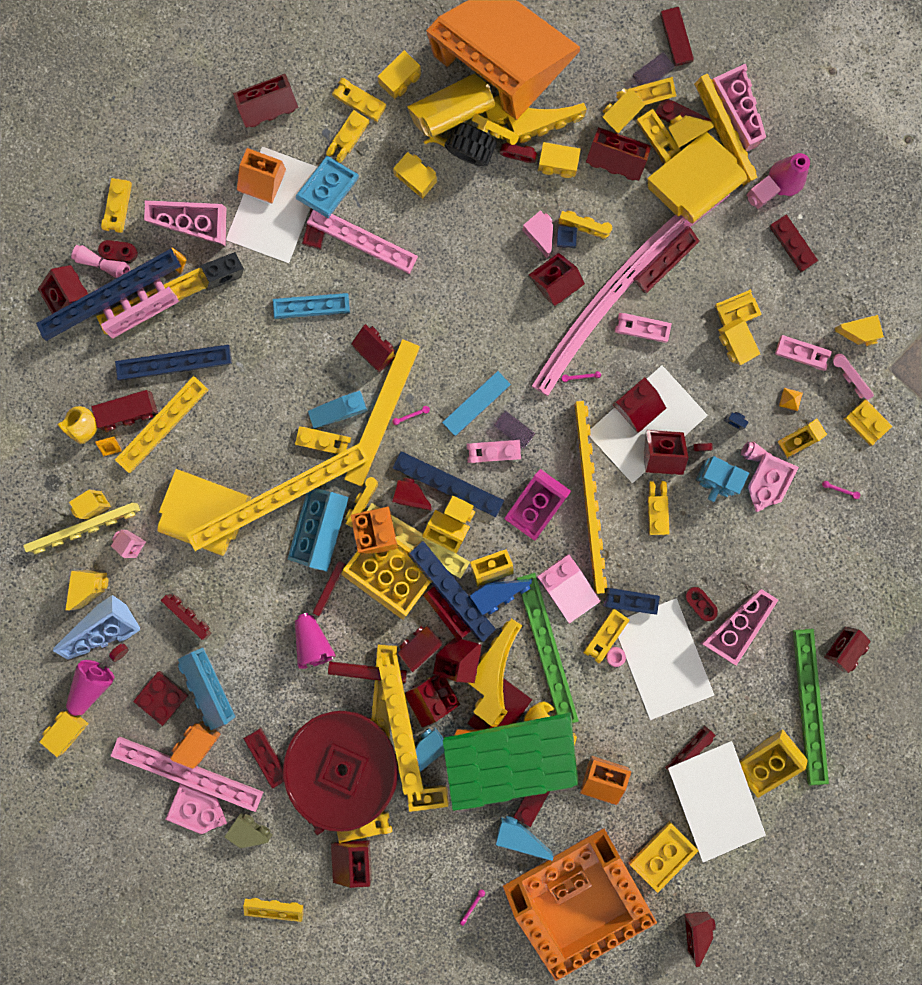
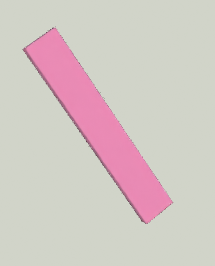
[307,210,418,274]

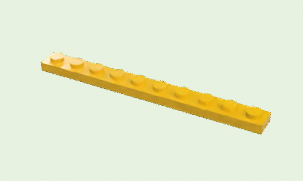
[574,401,607,594]
[186,443,369,551]

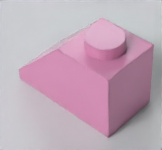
[522,210,553,258]
[111,529,146,558]

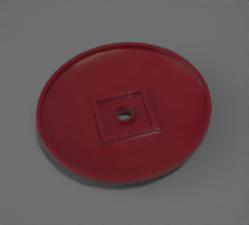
[283,711,398,832]

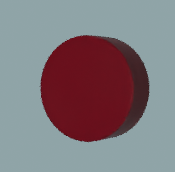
[693,443,713,451]
[109,643,129,662]

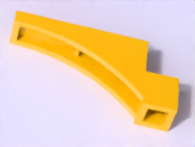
[483,95,587,143]
[469,618,522,727]

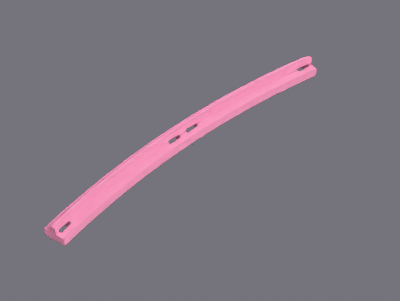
[532,194,730,396]

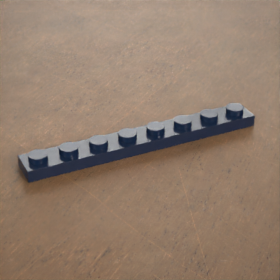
[36,249,181,341]

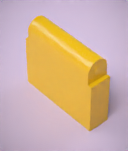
[407,73,495,137]
[647,131,747,224]
[157,469,251,556]

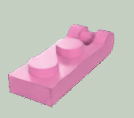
[615,313,672,343]
[775,335,832,371]
[833,354,874,401]
[466,440,521,463]

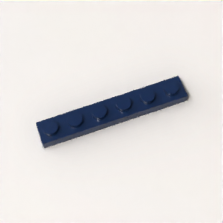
[115,344,232,381]
[393,451,504,517]
[407,541,496,642]

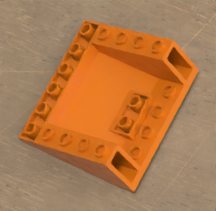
[426,0,580,120]
[503,828,657,981]

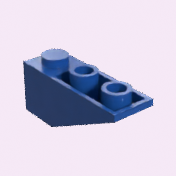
[470,579,533,615]

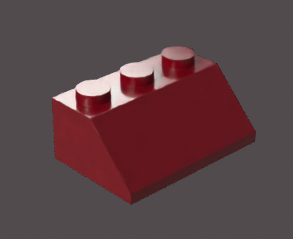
[233,73,299,128]
[586,127,651,181]

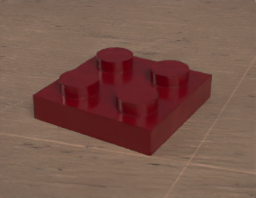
[133,671,189,726]

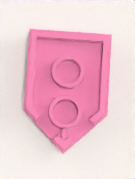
[748,453,799,512]
[165,783,227,834]

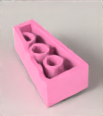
[713,64,766,152]
[144,201,227,246]
[700,589,778,666]

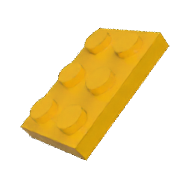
[629,821,698,893]

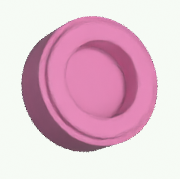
[606,647,626,667]

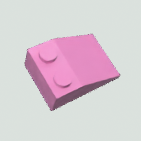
[536,554,600,623]

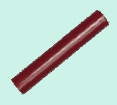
[328,661,407,684]

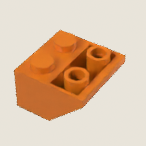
[237,148,286,204]
[351,506,398,553]
[170,721,221,769]
[580,755,631,805]

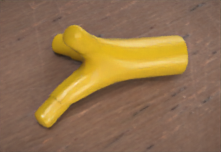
[424,135,447,147]

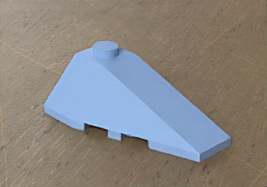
[53,595,140,660]

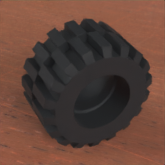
[444,123,497,166]

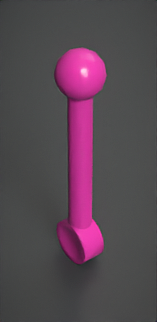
[562,371,601,382]
[392,406,430,425]
[822,481,860,499]
[459,889,485,926]

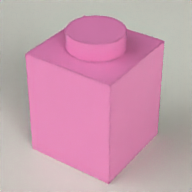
[747,176,781,209]

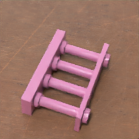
[96,279,179,339]

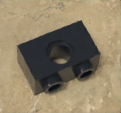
[198,252,244,291]

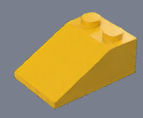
[739,729,808,798]

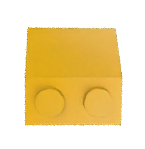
[66,570,109,611]

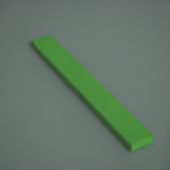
[517,573,579,723]
[793,628,829,786]

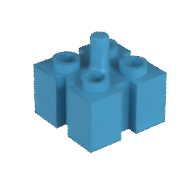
[696,456,749,502]

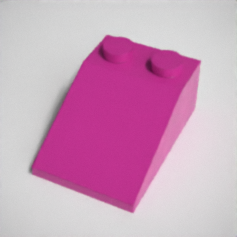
[504,469,571,541]

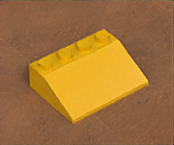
[341,539,431,620]

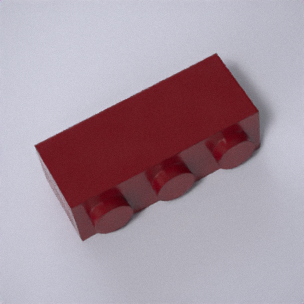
[91,390,158,432]

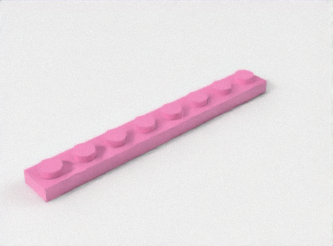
[111,737,264,812]

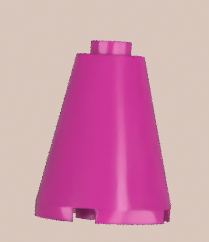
[769,153,810,196]
[295,613,336,669]
[66,660,115,716]

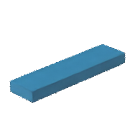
[273,293,350,319]
[442,371,511,437]

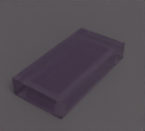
[633,52,675,86]
[494,410,535,449]

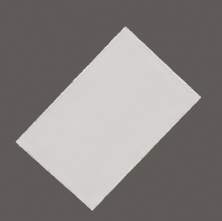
[226,147,318,263]
[590,365,708,483]
[618,598,714,720]
[668,741,766,862]

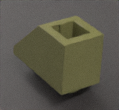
[224,813,273,848]

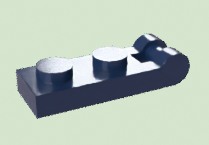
[603,588,660,615]

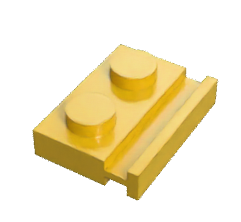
[714,290,762,327]
[844,399,892,446]

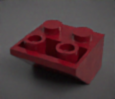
[351,324,395,374]
[433,637,482,683]
[405,675,460,727]
[331,840,372,888]

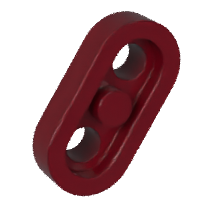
[499,142,538,163]
[98,240,138,263]
[685,587,718,621]

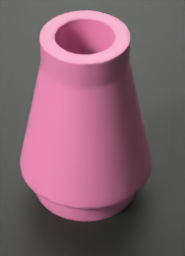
[71,245,102,268]
[100,259,130,278]
[741,441,772,462]

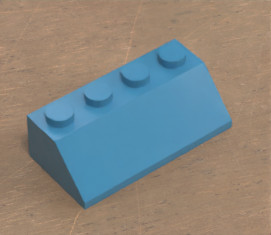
[287,488,349,571]
[178,648,236,730]

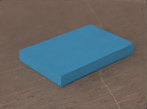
[296,156,359,218]

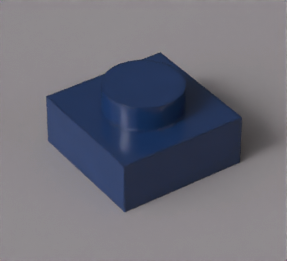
[557,226,577,248]
[724,412,749,430]

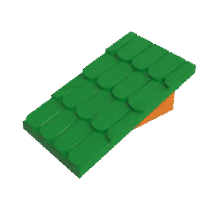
[443,712,578,811]

